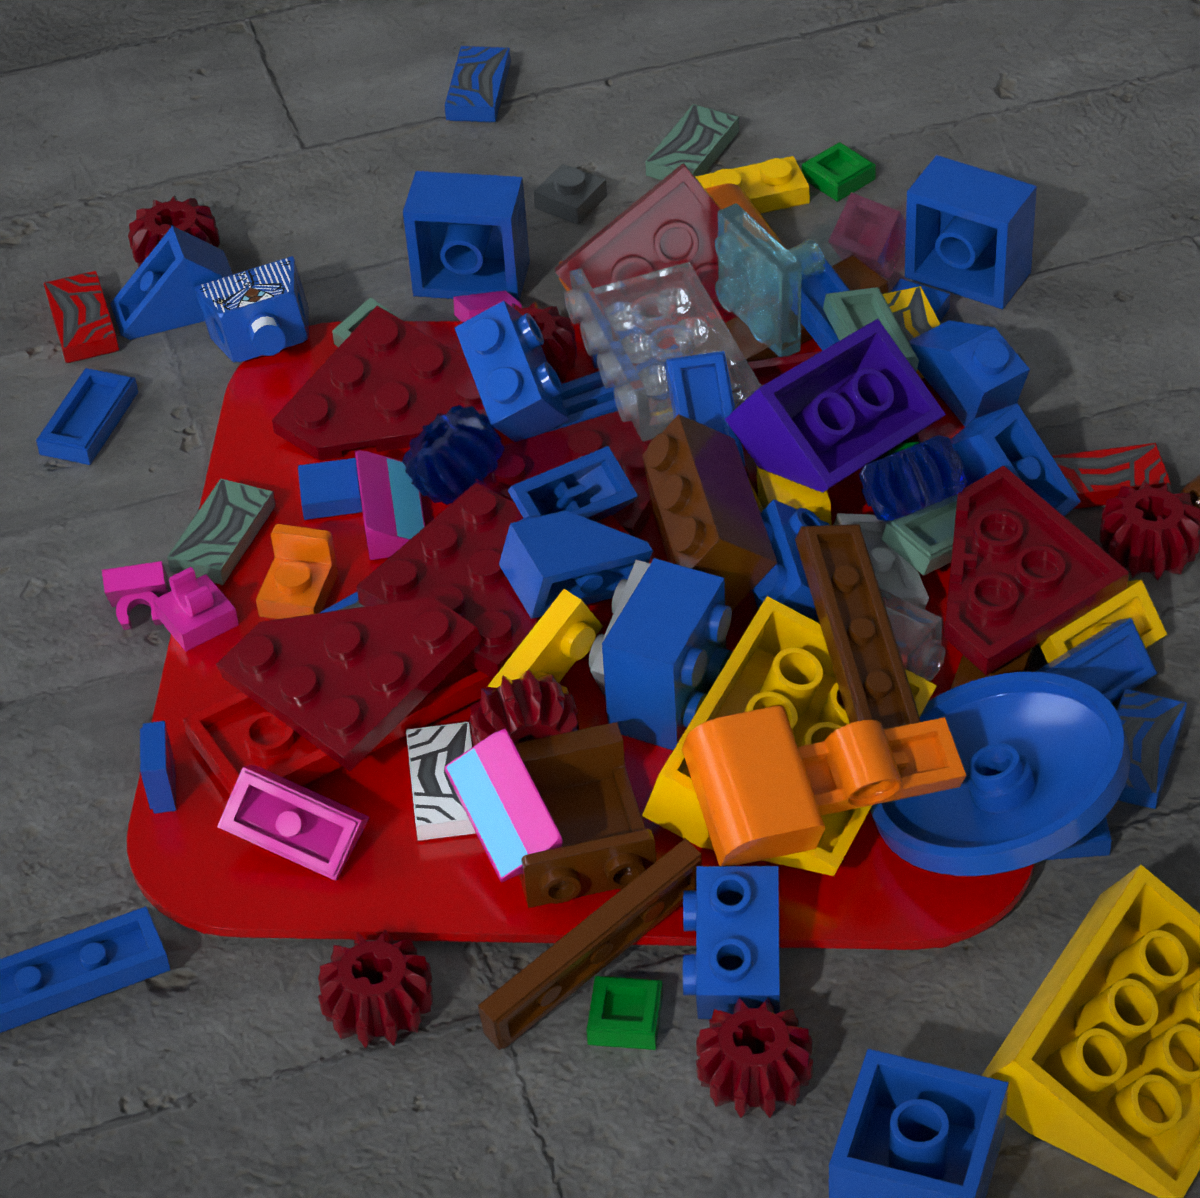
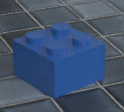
[904,155,1037,310]
[403,171,530,301]
[602,558,733,750]
[829,1049,1009,1198]

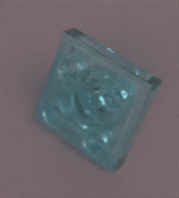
[715,203,825,357]

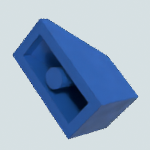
[110,226,233,340]
[908,320,1030,427]
[945,403,1081,516]
[499,510,653,619]

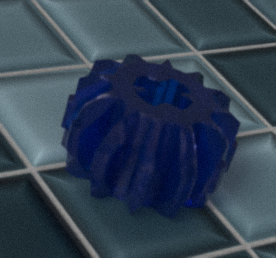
[402,405,505,505]
[859,435,968,521]

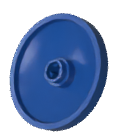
[870,672,1131,876]

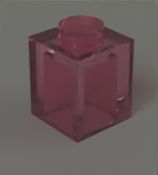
[828,192,906,279]

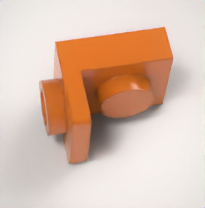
[256,524,338,619]

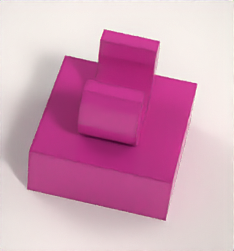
[102,561,170,630]
[153,567,239,652]

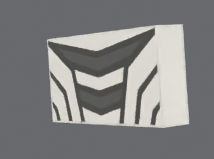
[406,722,476,841]

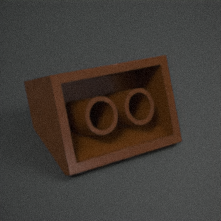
[642,414,777,611]

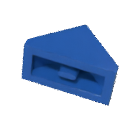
[508,446,638,522]

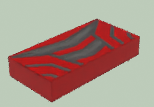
[44,271,119,363]
[1052,443,1171,509]

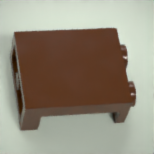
[514,722,656,908]

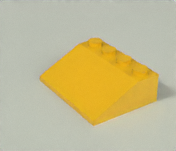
[642,596,937,876]
[982,864,1200,1198]

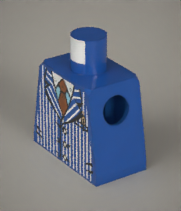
[194,256,309,362]

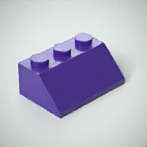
[725,318,946,493]

